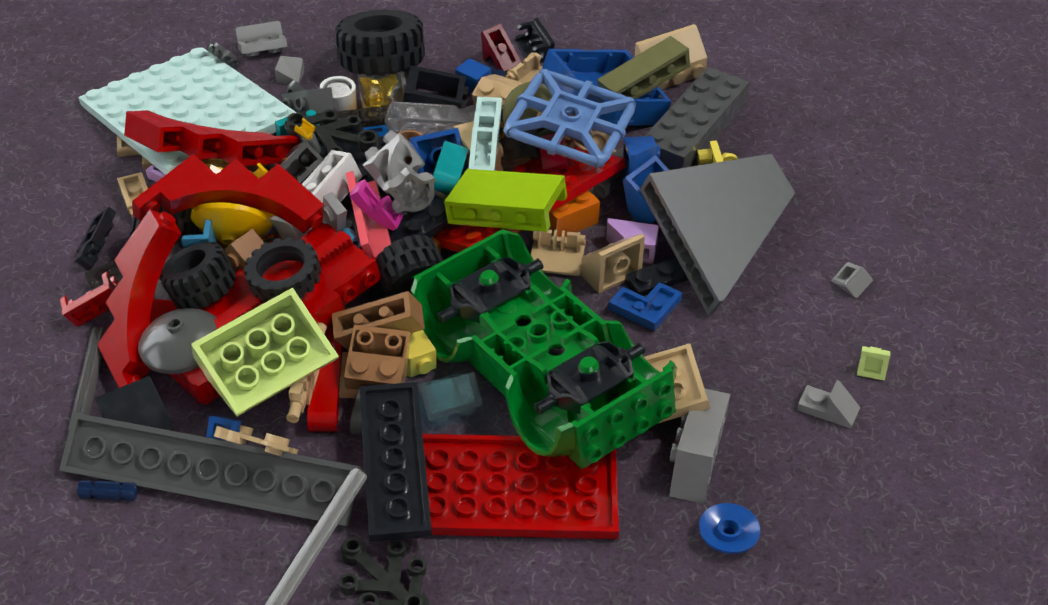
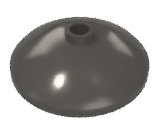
[138,308,217,374]

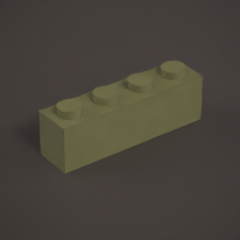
[597,36,690,99]

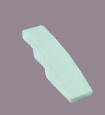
[469,97,502,171]

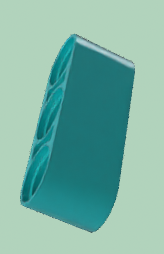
[433,141,468,195]

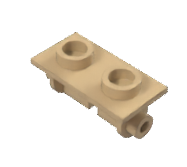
[506,53,542,83]

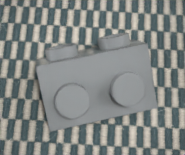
[235,21,287,57]

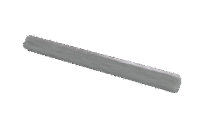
[265,468,367,605]

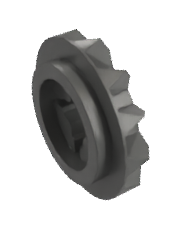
[206,42,241,68]

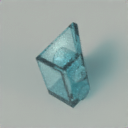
[418,372,483,425]

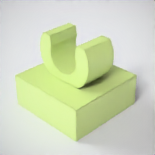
[857,346,890,381]

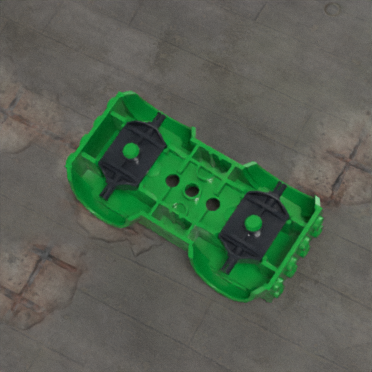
[411,229,677,469]

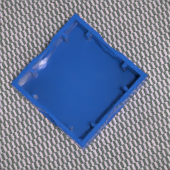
[542,49,672,126]

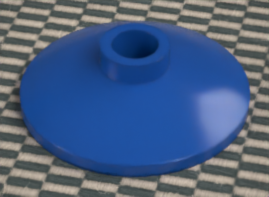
[699,503,760,554]

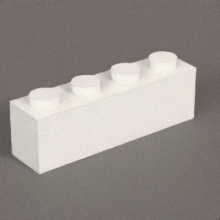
[271,150,363,240]

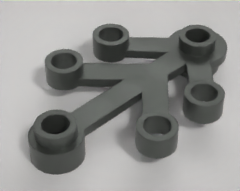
[285,109,378,154]
[339,537,430,605]

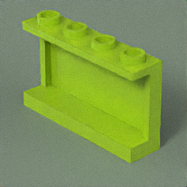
[444,169,567,232]

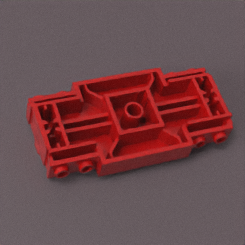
[168,222,381,405]

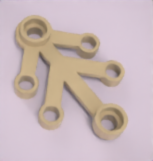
[214,425,298,456]

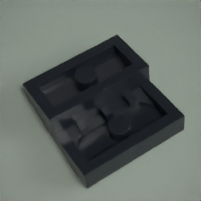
[95,376,174,431]

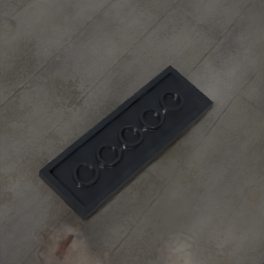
[359,382,432,542]

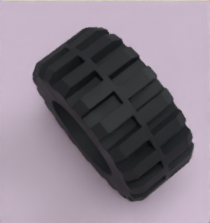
[335,9,425,76]

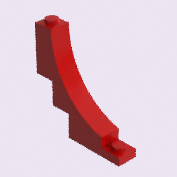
[124,110,301,166]
[132,154,324,234]
[97,209,181,388]

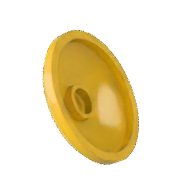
[191,202,272,245]

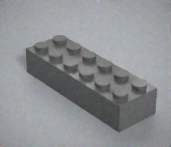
[645,67,749,170]

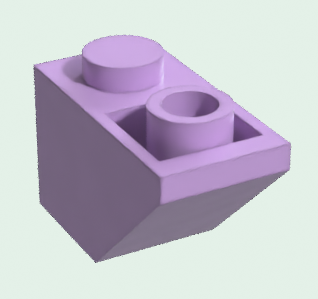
[606,218,659,264]

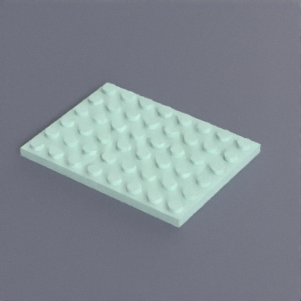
[79,47,297,175]

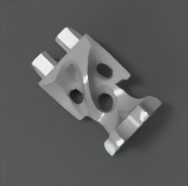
[363,130,436,214]

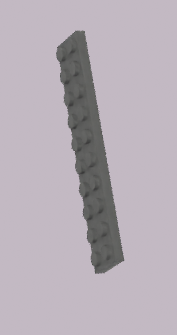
[59,412,361,527]

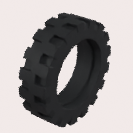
[244,237,322,303]

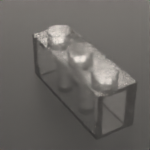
[384,102,466,135]

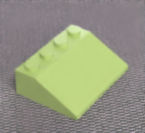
[191,288,339,416]

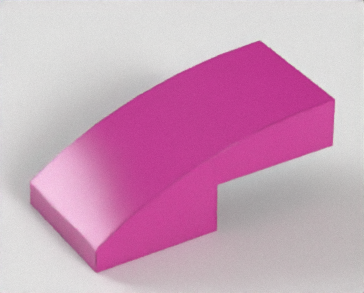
[349,179,403,231]

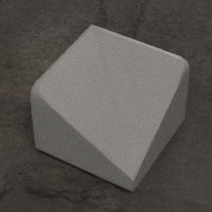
[275,56,304,84]
[831,262,873,298]

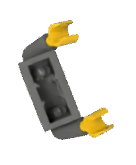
[250,118,324,183]

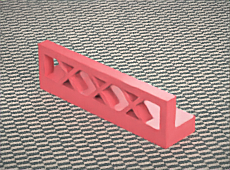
[345,171,391,259]

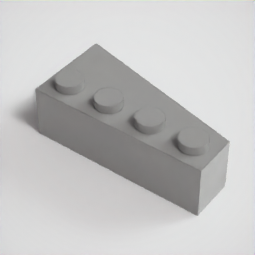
[669,388,730,504]

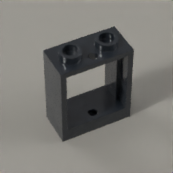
[402,65,469,122]

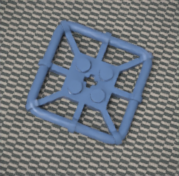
[503,69,636,168]

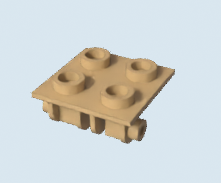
[531,229,586,276]

